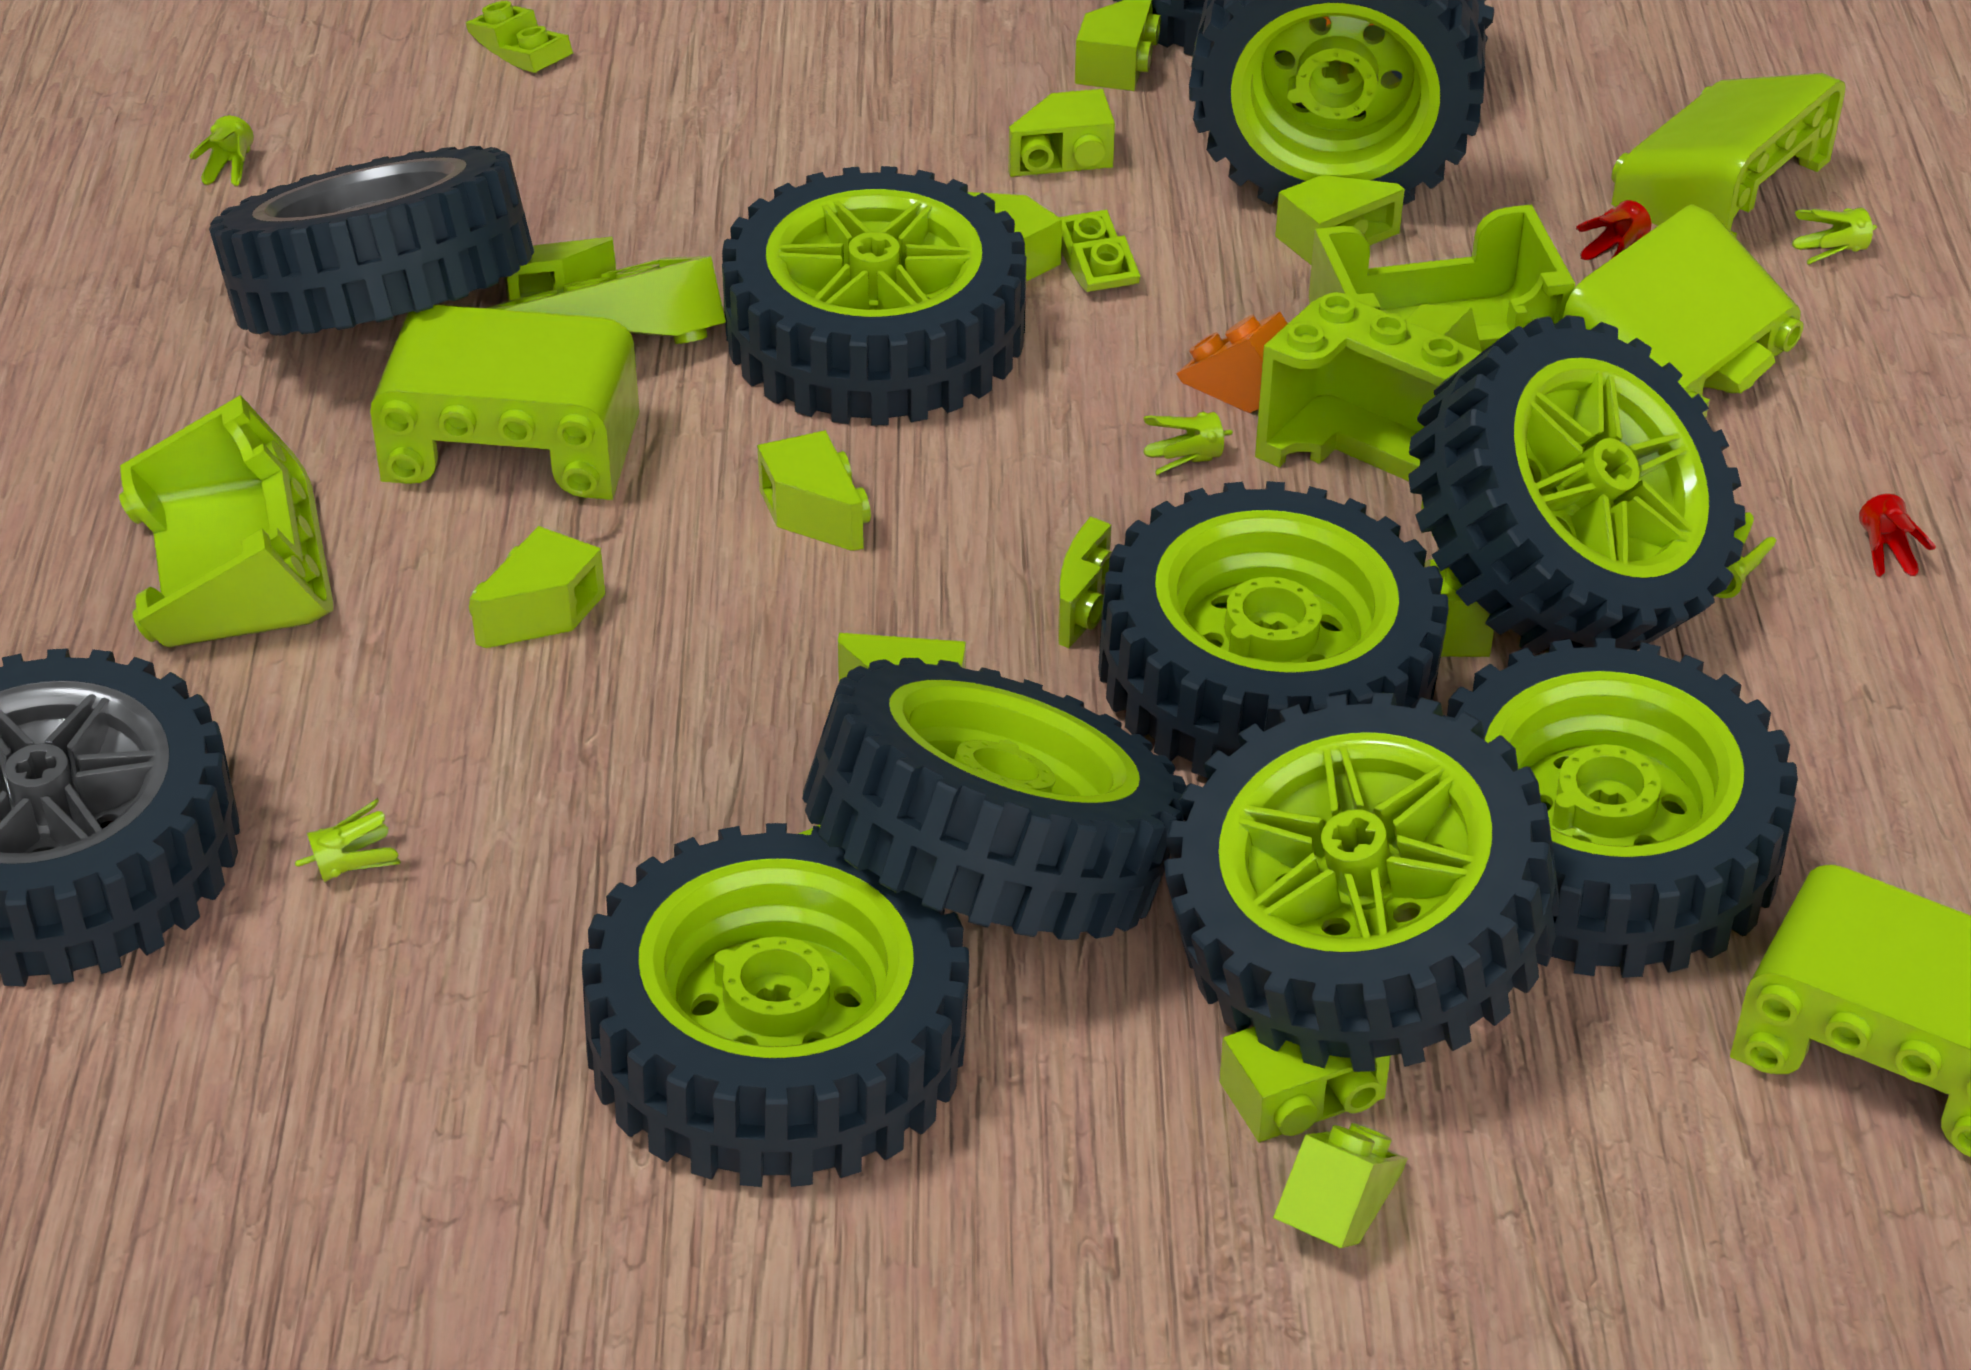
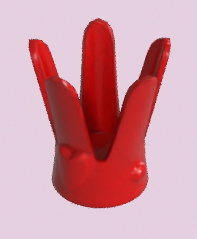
[1576,200,1652,260]
[1859,494,1936,577]

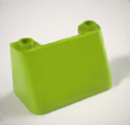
[1611,73,1846,238]
[1563,204,1804,397]
[119,395,333,647]

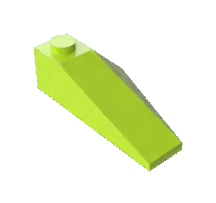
[486,256,726,344]

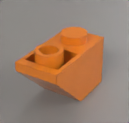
[1176,311,1288,413]

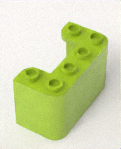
[1308,204,1575,352]
[1255,292,1482,536]
[370,305,640,500]
[1730,865,1971,1157]

